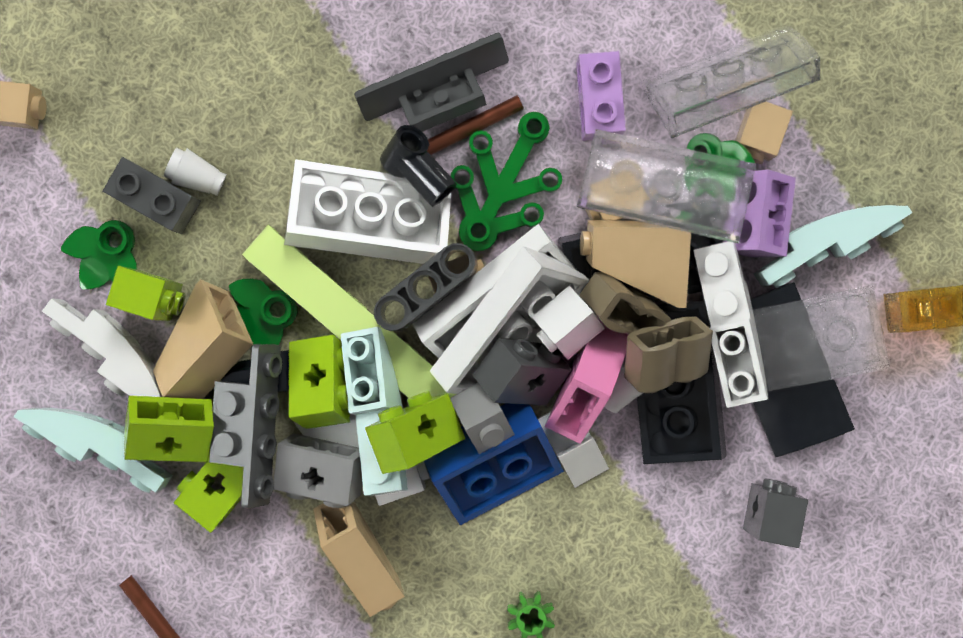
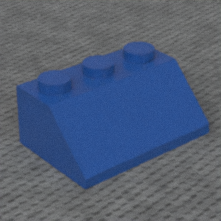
[424,403,564,525]

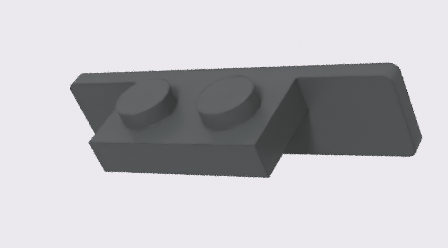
[354,32,509,132]
[209,344,282,508]

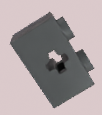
[102,157,201,234]
[473,338,572,405]
[743,478,808,548]

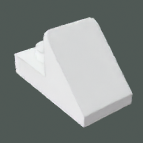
[538,411,609,488]

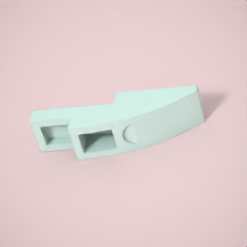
[753,205,912,288]
[341,326,408,496]
[14,408,173,493]

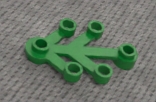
[450,112,562,251]

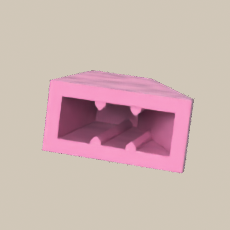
[544,317,628,444]

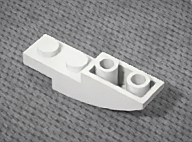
[693,240,768,408]
[42,298,162,397]

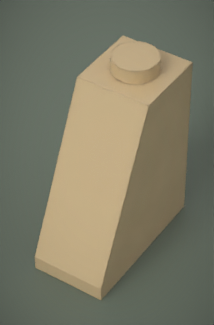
[580,220,692,308]
[153,279,253,399]
[313,502,405,617]

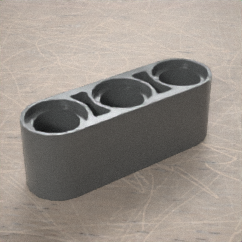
[374,243,478,331]

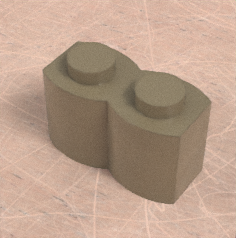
[579,272,671,335]
[624,317,713,393]

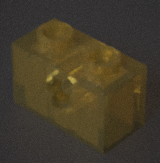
[883,285,963,333]

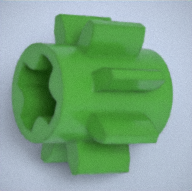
[507,591,555,638]

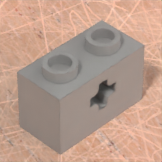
[273,433,363,508]

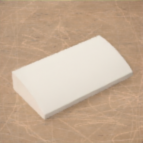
[284,160,451,264]
[413,224,584,358]
[430,246,589,394]

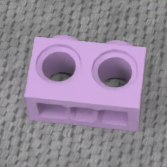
[576,51,626,141]
[725,170,796,257]

